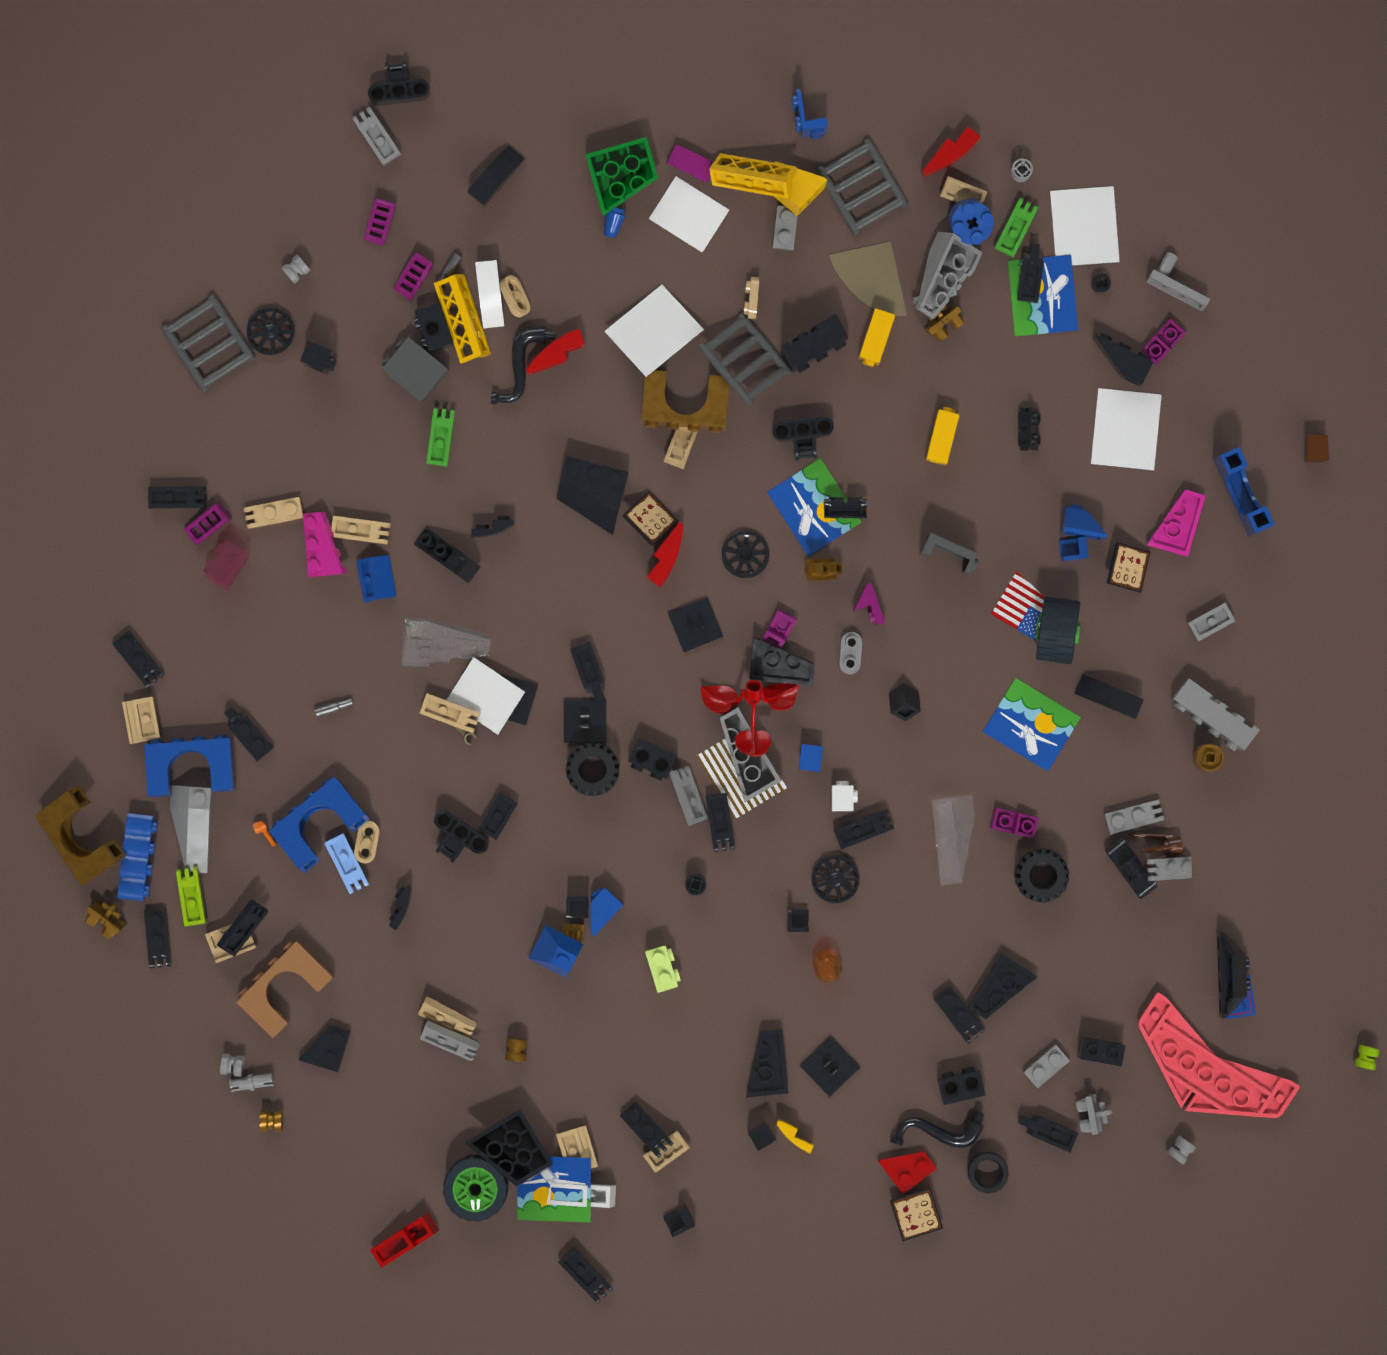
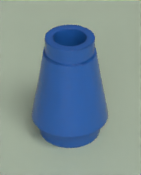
[604,207,626,238]

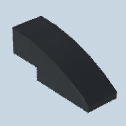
[467,146,525,207]
[1075,675,1144,719]

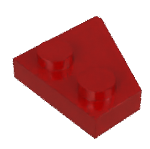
[878,1151,937,1194]

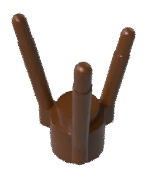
[1129,832,1183,866]

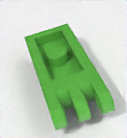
[994,197,1039,258]
[426,407,455,467]

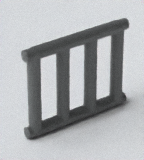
[816,138,908,236]
[161,294,256,392]
[699,313,792,406]

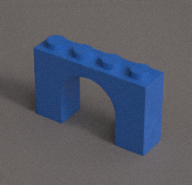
[1213,447,1275,537]
[144,735,235,798]
[269,776,370,873]

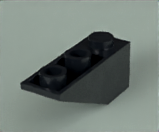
[1093,333,1153,387]
[414,527,481,584]

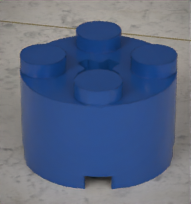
[948,198,994,245]

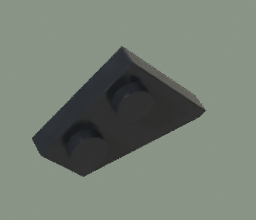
[299,1025,351,1072]

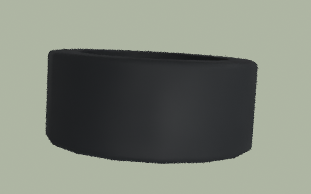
[967,1152,1009,1194]

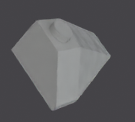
[916,232,982,319]
[170,785,214,873]

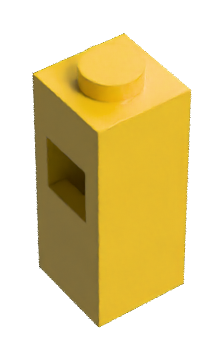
[858,308,895,367]
[925,407,960,466]

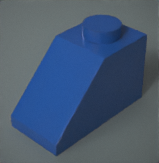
[590,887,624,936]

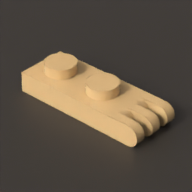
[243,497,303,529]
[331,516,390,545]
[420,693,481,733]
[418,996,477,1038]

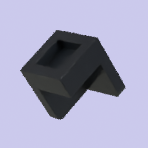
[889,683,921,721]
[566,896,589,918]
[787,910,809,932]
[748,1122,777,1151]
[664,1205,695,1238]

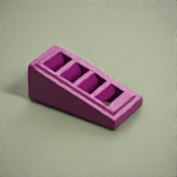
[363,198,397,246]
[393,252,434,301]
[184,502,232,546]

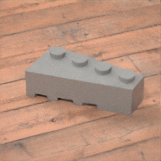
[1171,678,1260,751]
[720,706,783,802]

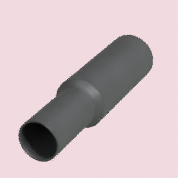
[437,253,462,286]
[314,698,353,718]

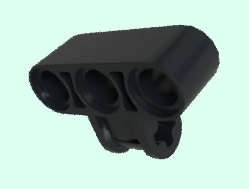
[368,61,430,106]
[772,417,834,461]
[434,810,489,863]
[1105,837,1158,899]

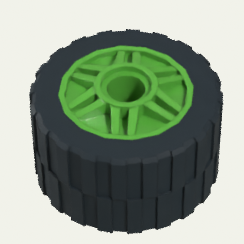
[1036,596,1081,665]
[443,1154,509,1222]

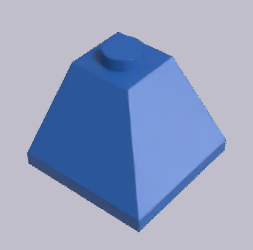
[1060,504,1107,541]
[528,925,584,978]

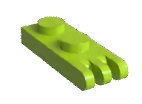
[176,866,207,927]

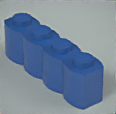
[117,813,158,901]

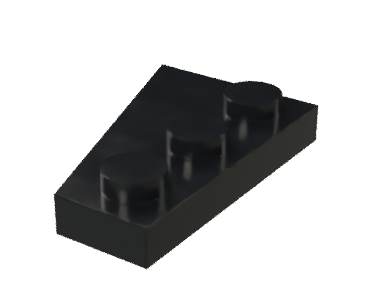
[749,636,815,686]
[967,954,1038,1019]
[746,1029,788,1098]

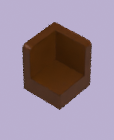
[1304,435,1329,463]

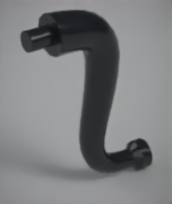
[491,326,556,405]
[890,1111,985,1149]

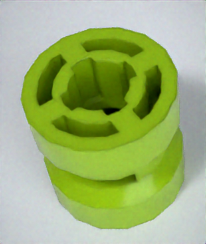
[1354,1045,1380,1071]

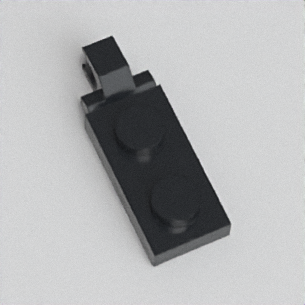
[1017,243,1044,304]
[570,642,605,703]
[224,707,274,762]
[1018,1115,1079,1153]

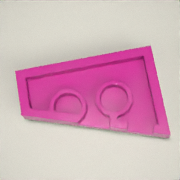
[1147,490,1206,557]
[303,512,347,578]

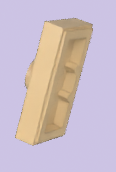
[940,176,987,203]
[664,426,697,469]
[643,1130,690,1173]

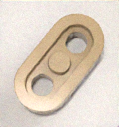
[500,275,531,318]
[744,277,760,320]
[354,821,380,863]

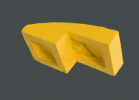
[776,1119,814,1153]

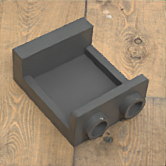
[381,337,449,403]
[919,533,979,575]

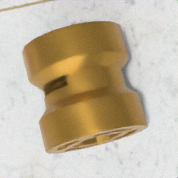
[505,1038,528,1062]
[260,1110,283,1132]

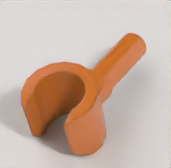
[253,820,276,847]

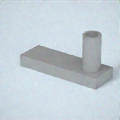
[1146,252,1210,311]

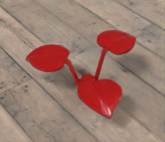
[700,680,799,757]

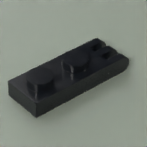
[148,486,206,509]
[112,630,165,688]
[706,793,735,853]
[834,809,895,850]
[217,900,268,957]
[144,909,171,969]
[933,985,985,1044]
[620,1102,674,1158]
[558,1247,613,1304]

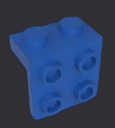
[792,88,828,139]

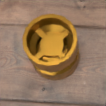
[1193,744,1224,772]

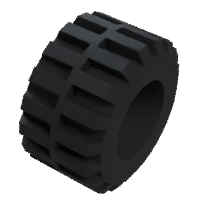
[566,743,620,796]
[1014,849,1070,903]

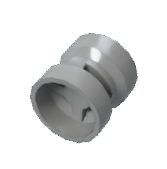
[1010,158,1033,183]
[281,255,311,284]
[220,1053,245,1077]
[1167,1136,1196,1165]

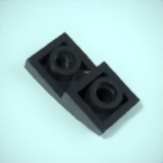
[471,516,515,538]
[389,885,412,931]

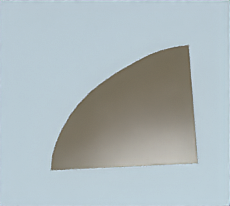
[829,241,907,316]

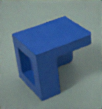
[1059,537,1089,562]
[799,744,823,772]

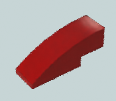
[921,126,981,177]
[526,329,585,376]
[647,522,683,588]
[370,1212,439,1268]

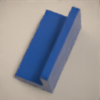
[357,555,396,602]

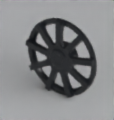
[247,308,294,355]
[722,531,769,578]
[812,855,860,903]

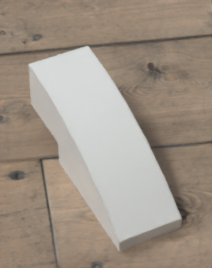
[475,260,504,329]
[547,1183,616,1208]

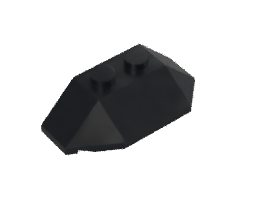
[1217,932,1250,1018]

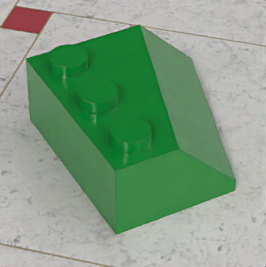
[585,137,658,216]

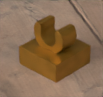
[563,923,584,946]

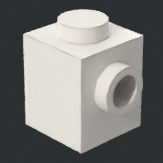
[831,781,858,811]

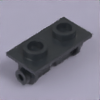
[1018,407,1041,451]
[824,497,867,518]

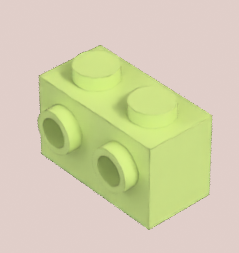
[645,945,681,993]

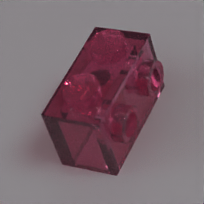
[204,541,250,591]

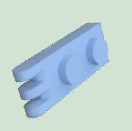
[324,833,369,894]

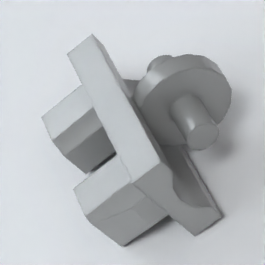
[1076,1093,1113,1135]

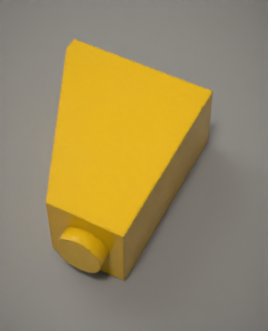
[761,161,827,216]

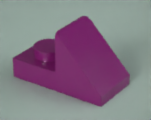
[853,583,886,626]

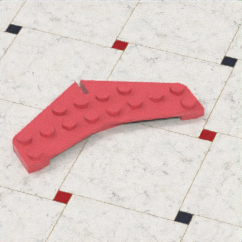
[1138,992,1300,1118]

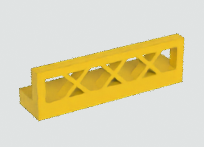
[709,153,797,199]
[434,274,491,364]

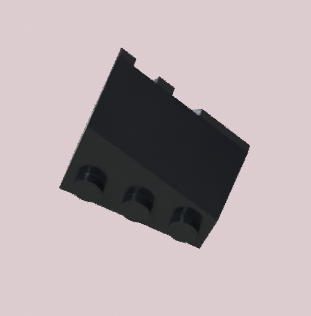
[780,314,848,374]
[556,456,629,535]
[465,1109,553,1187]

